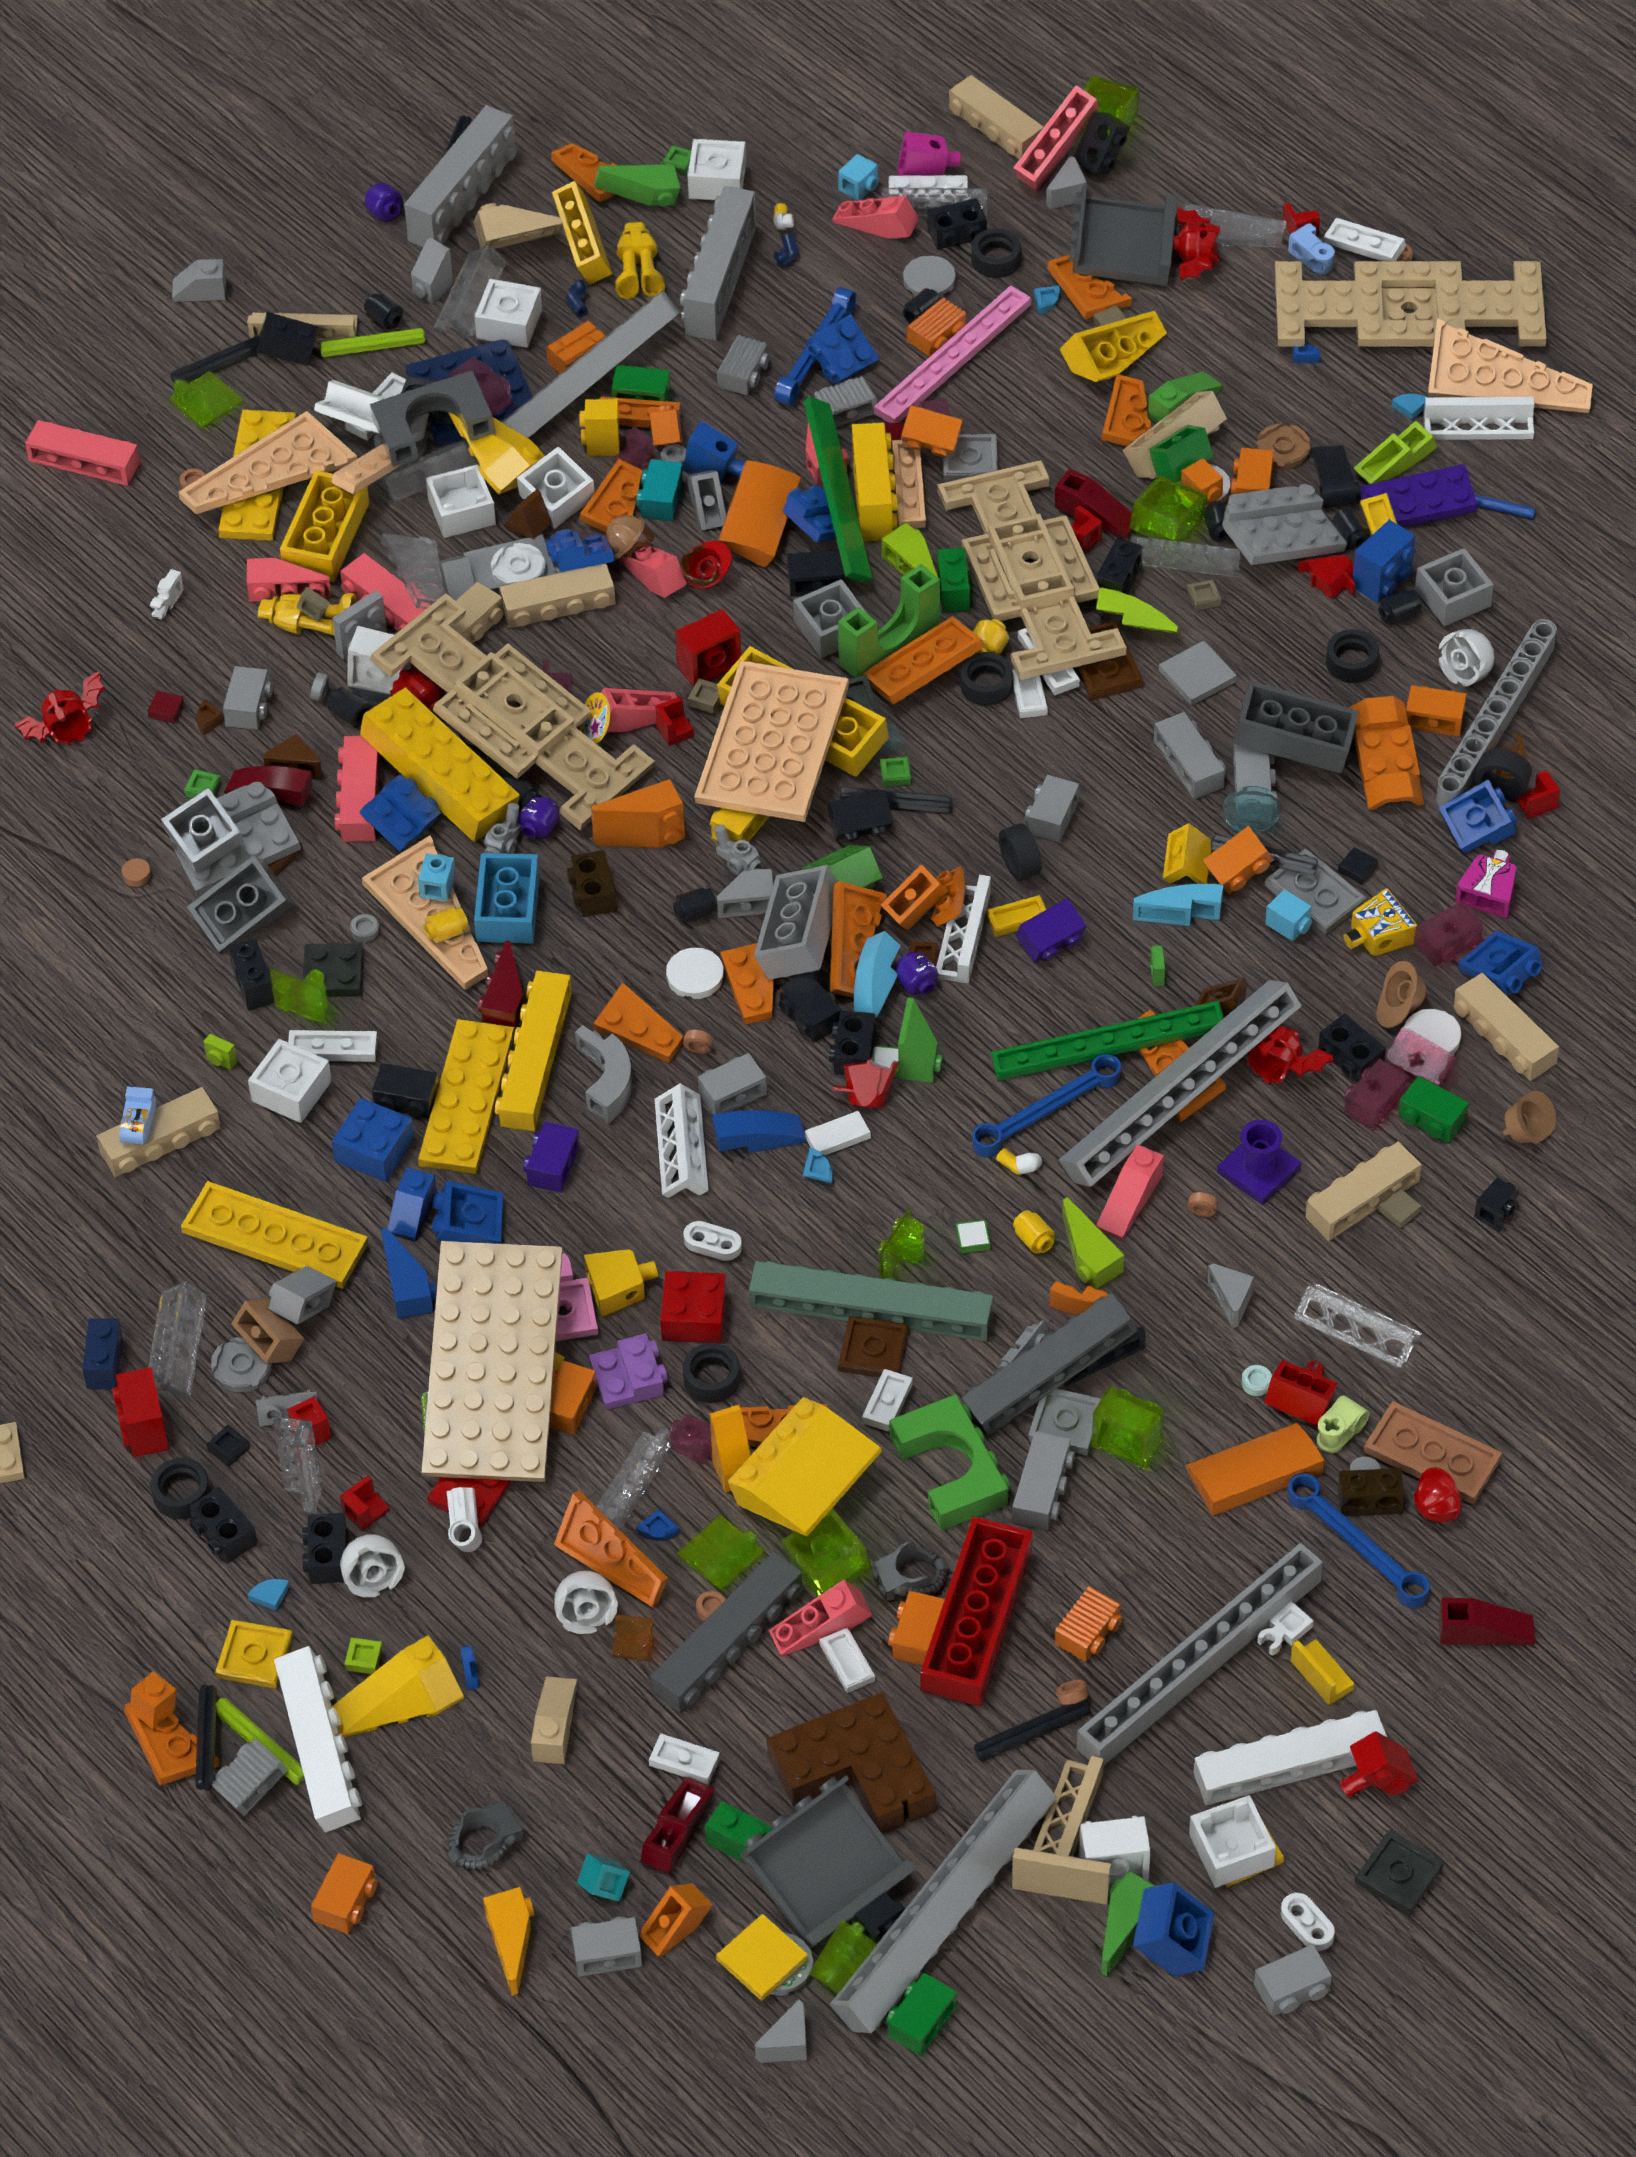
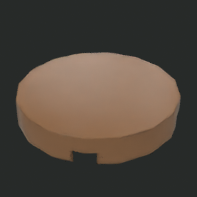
[1256,423,1310,470]

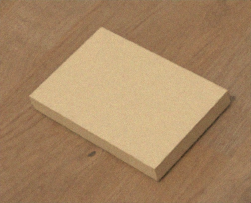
[1012,1848,1111,1905]

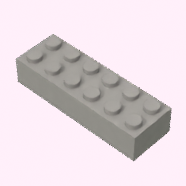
[404,105,517,247]
[680,186,756,341]

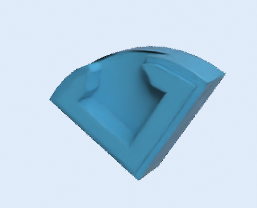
[1034,286,1060,314]
[1391,394,1428,420]
[803,1147,833,1184]
[247,1579,290,1611]

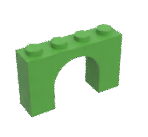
[838,564,940,678]
[889,1394,1011,1531]

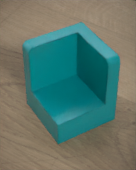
[577,1853,630,1902]

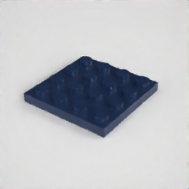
[405,339,533,447]

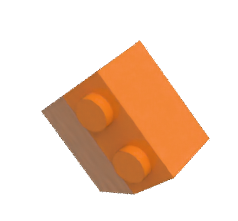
[591,779,685,848]

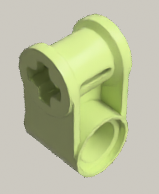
[1316,1395,1370,1454]

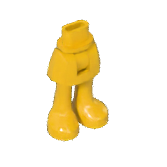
[615,222,665,299]
[258,593,357,637]

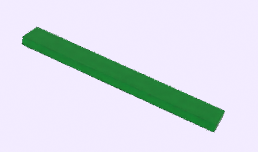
[804,396,872,584]
[991,1001,1224,1081]

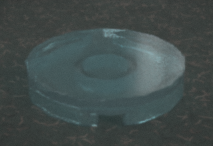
[1223,786,1280,833]

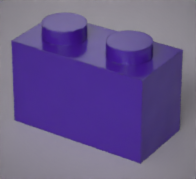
[1015,898,1087,963]
[523,1121,580,1193]

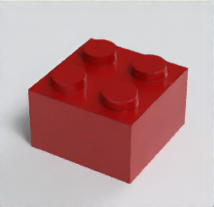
[675,609,741,688]
[660,1271,727,1344]
[112,1367,169,1457]

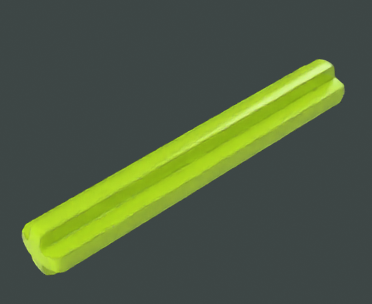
[320,328,425,357]
[216,1698,305,1785]

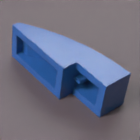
[712,1110,806,1153]

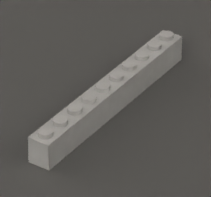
[1059,980,1302,1187]
[1077,1542,1323,1766]
[830,1769,1057,2033]

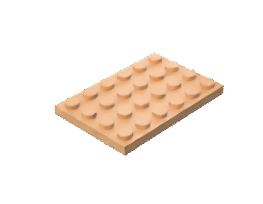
[694,660,849,822]

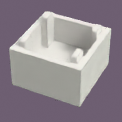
[688,139,746,200]
[475,279,542,348]
[426,464,496,538]
[347,626,411,695]
[248,1039,332,1123]
[1189,1795,1276,1888]
[1079,1816,1150,1886]

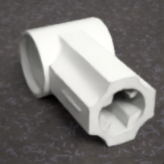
[447,1487,482,1552]

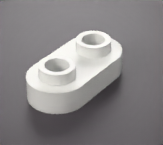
[683,1221,742,1261]
[1281,1893,1334,1951]

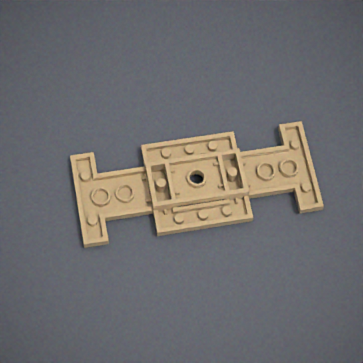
[1275,261,1546,347]
[937,460,1126,680]
[370,593,655,830]

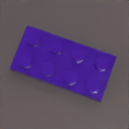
[1360,464,1478,527]

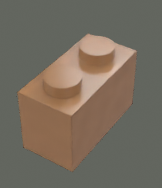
[231,1300,304,1363]

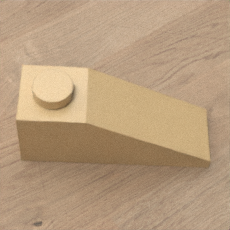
[531,1676,577,1765]

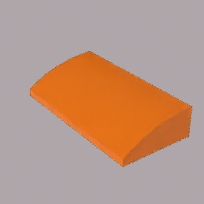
[718,460,801,568]
[1186,1423,1325,1516]

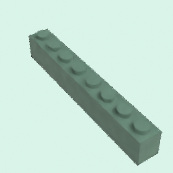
[749,1261,993,1341]

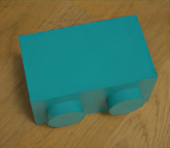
[636,459,683,521]

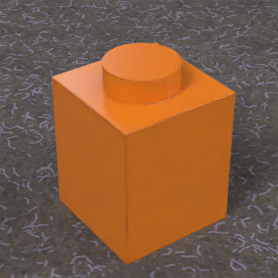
[649,405,683,447]
[1181,458,1223,508]
[130,1671,176,1729]

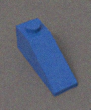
[381,1228,437,1319]

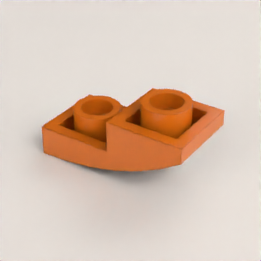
[931,866,965,927]
[1049,1281,1109,1315]

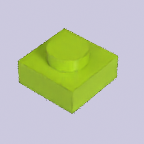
[203,1034,237,1070]
[344,1637,383,1674]

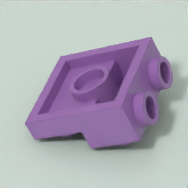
[588,1333,667,1410]

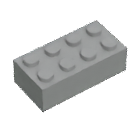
[754,865,837,980]

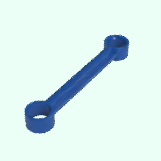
[774,287,857,407]
[972,1054,1121,1157]
[1288,1474,1429,1608]

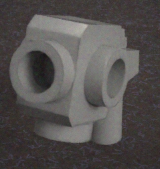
[483,803,522,854]
[714,825,763,875]

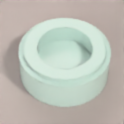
[1242,1365,1272,1396]

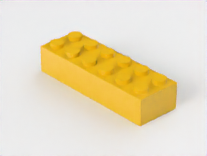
[717,646,889,777]
[360,688,520,842]

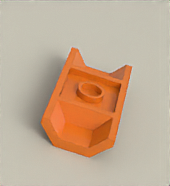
[1349,696,1424,811]

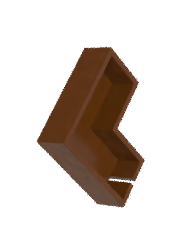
[767,1692,936,1834]

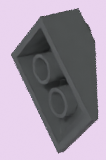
[187,855,295,953]

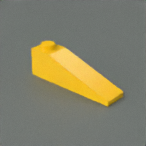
[1060,311,1167,382]
[448,412,545,494]
[332,1635,464,1738]

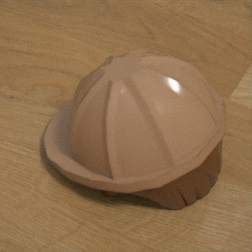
[606,515,654,561]

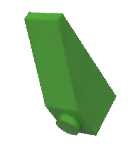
[594,164,680,206]
[1148,371,1223,424]
[1101,1871,1154,1977]

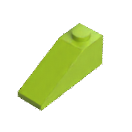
[881,523,938,577]
[1062,1197,1124,1289]

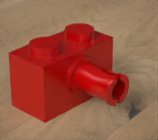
[1264,1359,1338,1426]
[1340,1731,1419,1798]

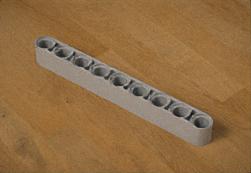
[502,290,680,438]
[1436,619,1557,807]

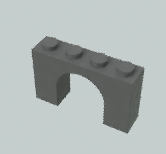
[370,370,496,467]

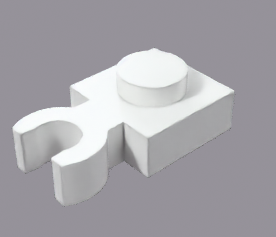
[150,569,184,620]
[1257,1601,1314,1655]

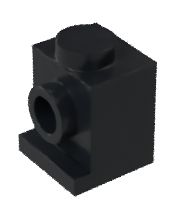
[1474,1177,1519,1232]
[855,1892,905,1949]

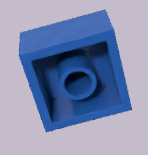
[1353,519,1416,603]
[332,1098,415,1182]
[1133,1882,1215,1976]

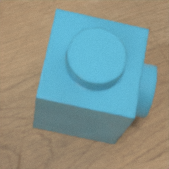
[838,154,879,201]
[418,853,456,902]
[1265,889,1312,941]

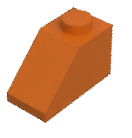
[638,1883,713,1957]

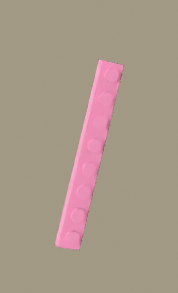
[874,285,1031,423]

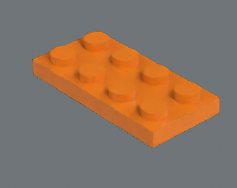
[862,616,984,705]

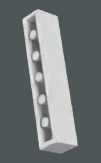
[274,1646,362,1833]
[1194,1710,1387,1805]

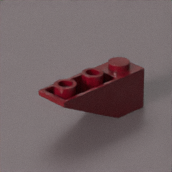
[1055,469,1139,539]
[478,940,524,1031]
[1439,1598,1535,1645]

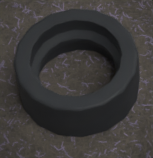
[971,228,1021,278]
[1326,629,1380,683]
[960,652,1013,706]
[1475,748,1532,800]
[999,823,1042,881]
[682,1343,740,1403]
[150,1458,211,1519]

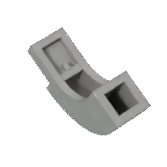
[575,1025,632,1124]

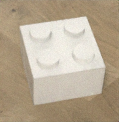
[517,447,595,529]

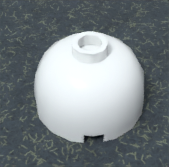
[1439,629,1495,686]
[340,1534,405,1597]
[554,1571,618,1634]

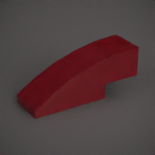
[224,766,313,807]
[640,1777,714,1874]

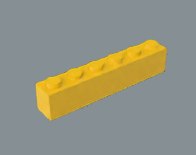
[495,970,572,1132]

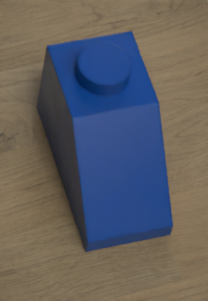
[388,1167,437,1242]

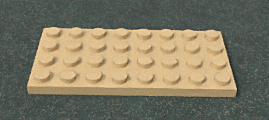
[421,1241,563,1482]

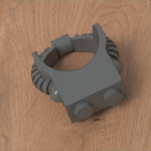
[871,1541,950,1601]
[447,1802,525,1870]

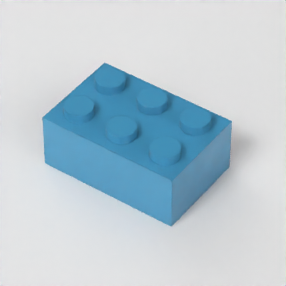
[474,853,540,944]

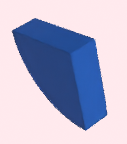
[1292,340,1320,363]
[636,1509,680,1541]
[460,1646,479,1691]

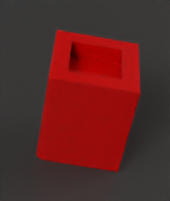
[1282,202,1320,236]
[1071,505,1102,553]
[655,697,694,746]
[1515,770,1560,819]
[287,1396,331,1451]
[340,1476,389,1531]

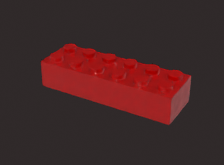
[920,1516,1033,1706]

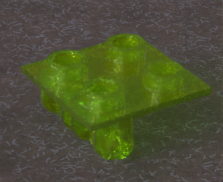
[168,371,243,428]
[270,968,328,1024]
[878,1208,924,1279]
[677,1515,764,1591]
[809,1920,877,1993]

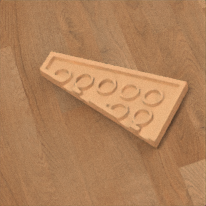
[1428,318,1593,413]
[178,411,358,514]
[362,835,488,990]

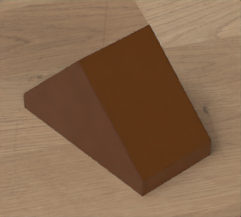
[504,489,552,539]
[263,734,322,780]
[1195,978,1247,1018]

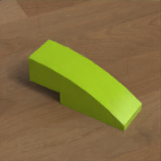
[1353,421,1437,484]
[1096,587,1179,634]

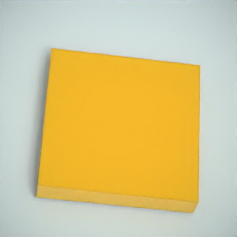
[215,1620,293,1689]
[716,1913,808,2001]

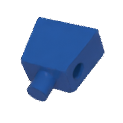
[683,421,745,484]

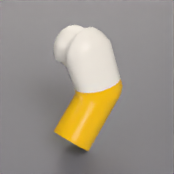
[773,203,794,230]
[996,1148,1042,1175]

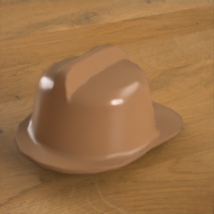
[1376,961,1426,1028]
[1502,1090,1557,1144]

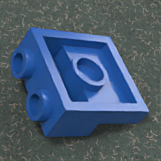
[806,314,880,386]
[783,485,836,543]
[546,529,614,572]
[359,774,442,852]
[1438,780,1518,854]
[1458,930,1543,996]
[431,1181,503,1244]

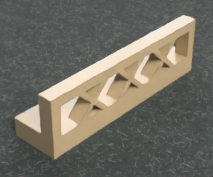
[247,313,358,343]
[1034,1755,1104,1857]

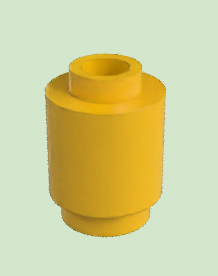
[423,907,468,943]
[1013,1210,1056,1254]

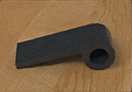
[1311,445,1361,506]
[327,687,392,727]

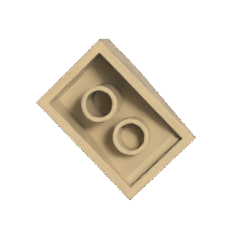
[474,203,563,252]

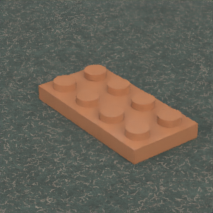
[1364,1401,1502,1504]

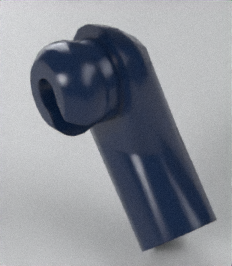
[774,233,799,266]
[566,279,588,317]

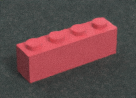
[1013,85,1099,191]
[25,420,140,486]
[340,553,432,632]
[335,736,380,842]

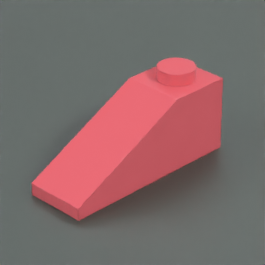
[601,688,677,733]
[1096,1144,1164,1240]

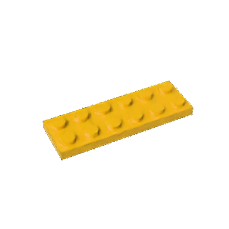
[218,410,296,541]
[418,1019,515,1175]
[181,1181,369,1289]

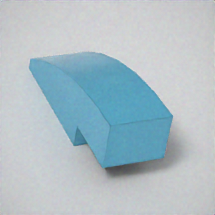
[1133,884,1223,926]
[854,931,901,1018]

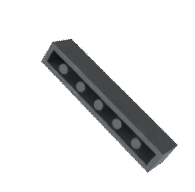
[962,1293,1138,1436]
[650,1551,803,1713]

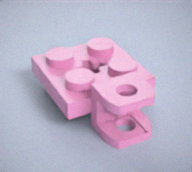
[556,1253,598,1341]

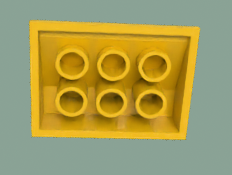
[728,1397,882,1536]

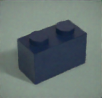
[83,1318,123,1390]

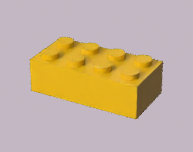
[852,423,898,542]
[279,470,369,582]

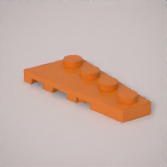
[830,881,887,998]
[1138,1009,1226,1122]
[554,1490,668,1607]

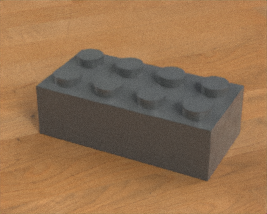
[1232,680,1359,774]

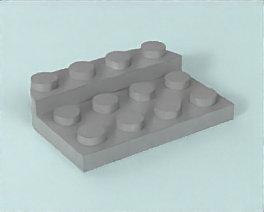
[1222,484,1347,565]
[170,782,301,897]

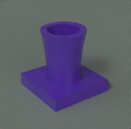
[1217,1120,1301,1205]

